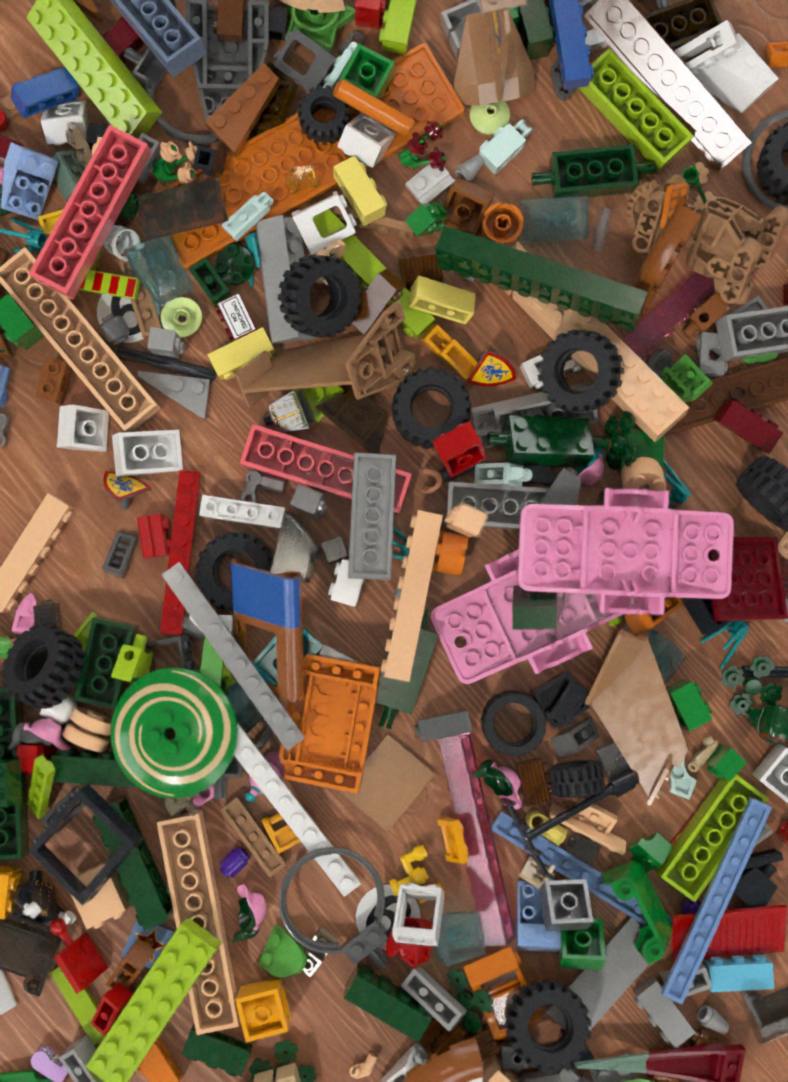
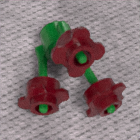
[399,120,446,172]

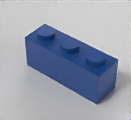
[10,67,80,118]

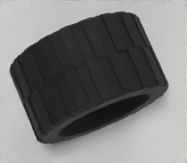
[481,690,547,757]

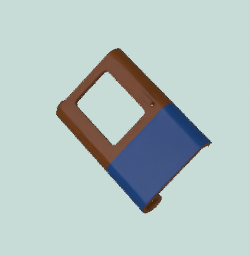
[231,559,304,702]

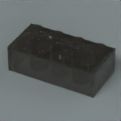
[138,178,229,240]

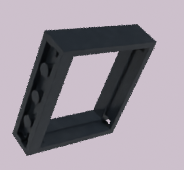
[29,785,143,906]

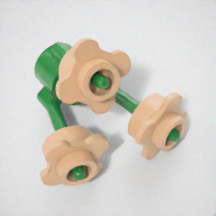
[152,141,198,187]

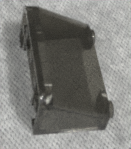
[0,913,62,997]

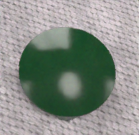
[215,244,256,285]

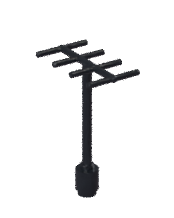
[499,769,639,880]

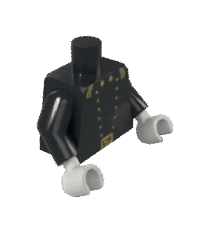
[13,870,77,925]

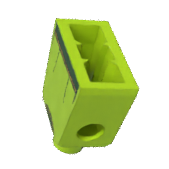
[111,634,153,683]

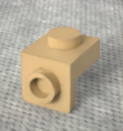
[518,856,555,889]

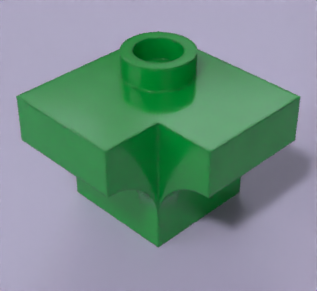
[627,833,673,872]

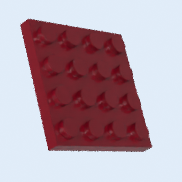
[708,537,788,622]

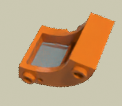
[464,947,544,1042]

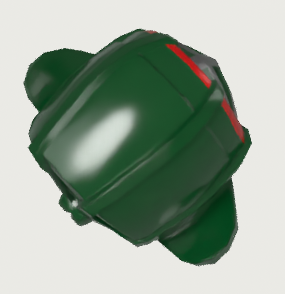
[748,703,788,744]

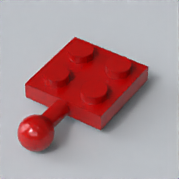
[50,918,108,994]

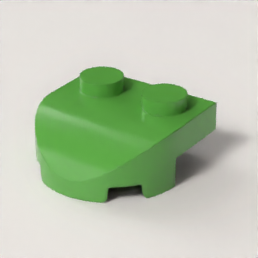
[661,354,713,403]
[258,925,307,978]

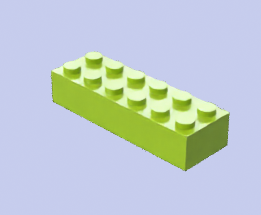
[578,48,694,172]
[655,775,769,902]

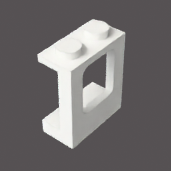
[292,191,357,255]

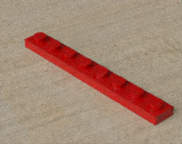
[160,470,201,636]

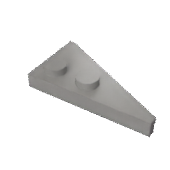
[138,371,211,420]

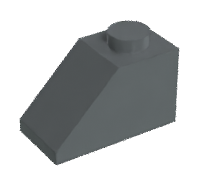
[551,717,600,758]

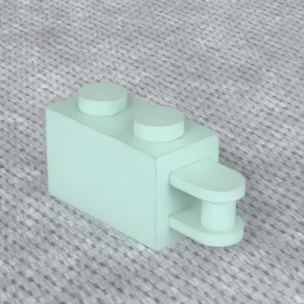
[479,119,533,175]
[474,463,532,487]

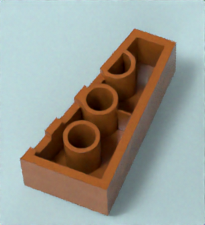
[205,63,280,158]

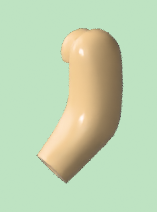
[688,736,718,772]

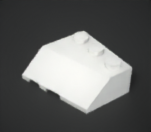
[696,33,779,114]

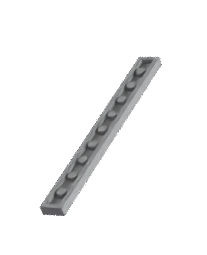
[161,562,305,751]

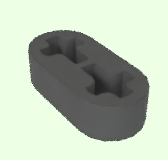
[550,60,574,101]

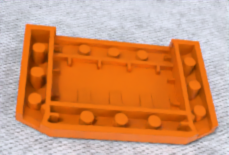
[279,653,381,794]

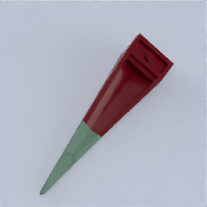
[574,1043,746,1082]

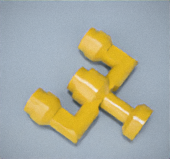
[389,845,445,904]

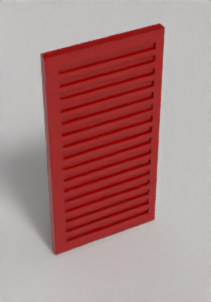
[671,904,787,963]

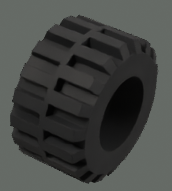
[298,85,350,145]
[549,760,605,798]

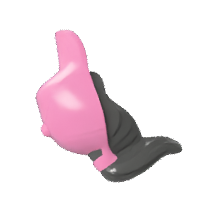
[8,718,72,750]

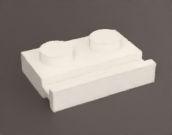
[405,164,455,204]

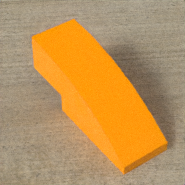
[420,324,478,380]

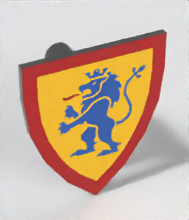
[466,350,516,386]
[103,471,152,510]

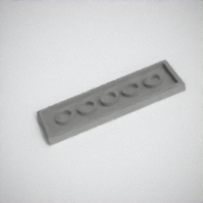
[348,453,396,580]
[546,917,648,1031]

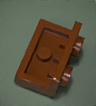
[417,1018,465,1058]

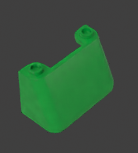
[600,860,673,965]

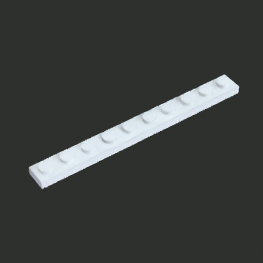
[234,722,361,897]

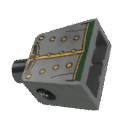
[264,388,316,433]

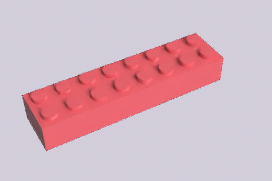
[29,124,152,300]
[240,424,412,515]

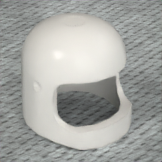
[103,225,140,261]
[39,696,77,725]

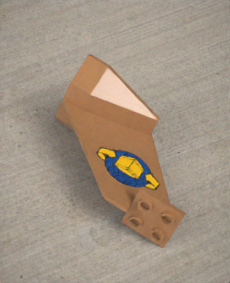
[453,0,535,106]

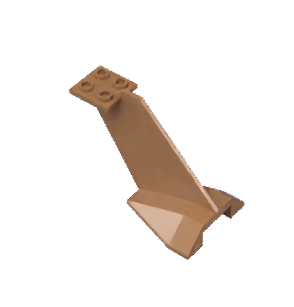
[235,301,418,408]
[585,621,689,806]

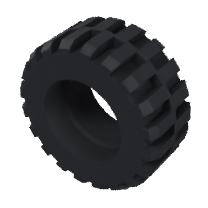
[756,122,788,203]
[278,255,361,338]
[538,329,624,412]
[392,367,471,449]
[736,456,788,532]
[195,532,278,612]
[2,624,85,709]
[505,979,591,1072]

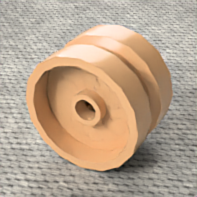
[62,706,112,752]

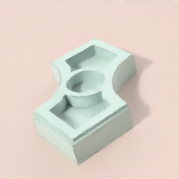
[669,757,697,800]

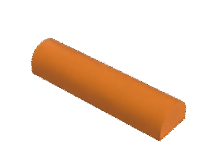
[333,80,414,136]

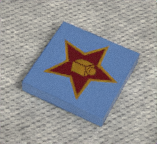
[121,920,176,969]

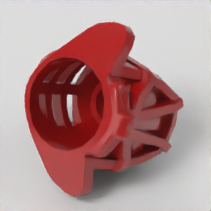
[385,917,433,968]

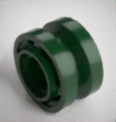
[117,192,139,221]

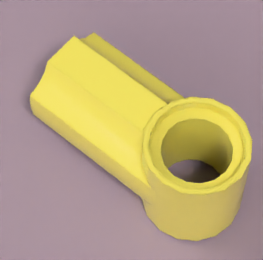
[525,810,568,846]

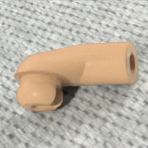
[349,1052,379,1079]

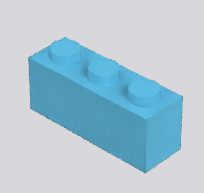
[704,955,774,992]

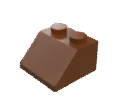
[443,177,494,236]

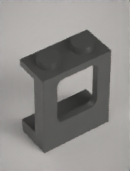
[273,28,337,91]

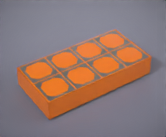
[660,183,689,229]

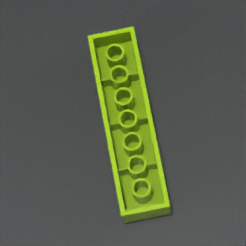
[26,0,162,139]
[86,917,222,1082]

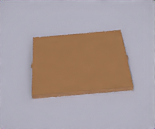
[340,734,435,832]

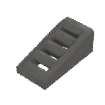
[102,531,138,579]

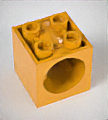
[0,865,24,919]
[235,977,292,1042]

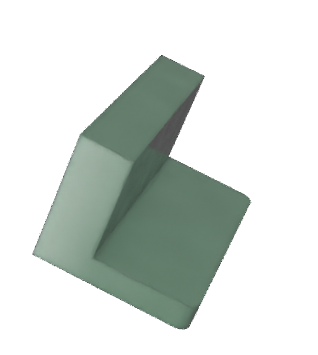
[53,150,85,200]

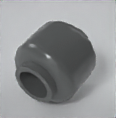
[99,313,130,346]

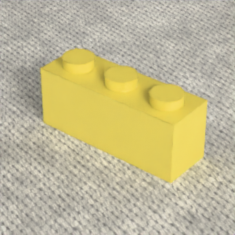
[333,156,387,226]
[409,275,475,324]
[207,327,276,380]

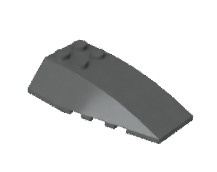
[186,0,269,120]

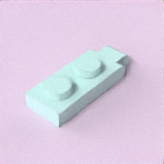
[323,42,358,90]
[221,192,274,241]

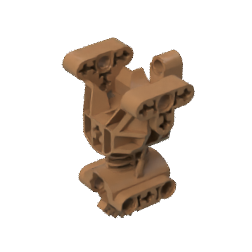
[625,174,788,304]

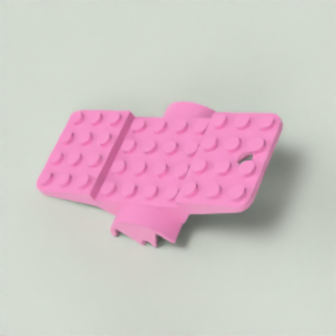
[517,488,734,615]
[431,549,624,684]

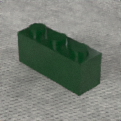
[182,1023,253,1077]

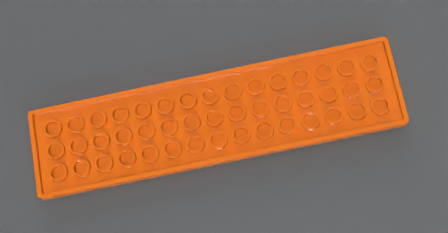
[144,43,464,270]

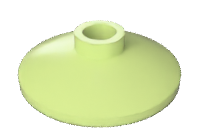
[470,101,510,135]
[161,297,202,337]

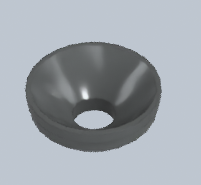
[644,349,673,380]

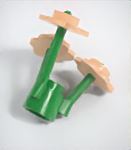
[682,162,716,210]

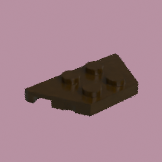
[249,62,298,137]
[315,389,388,454]

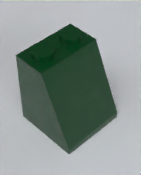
[512,585,557,630]

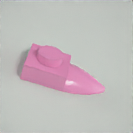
[11,593,39,634]

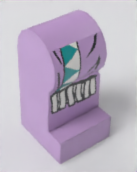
[31,1046,68,1082]

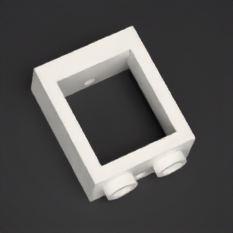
[392,883,445,946]

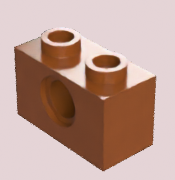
[36,357,72,406]

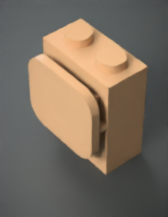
[71,860,130,929]

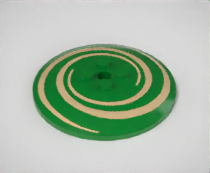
[111,668,238,798]

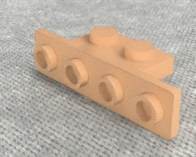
[549,797,626,855]

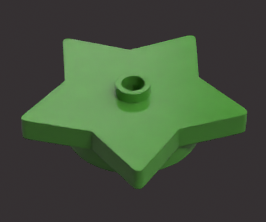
[284,3,355,52]

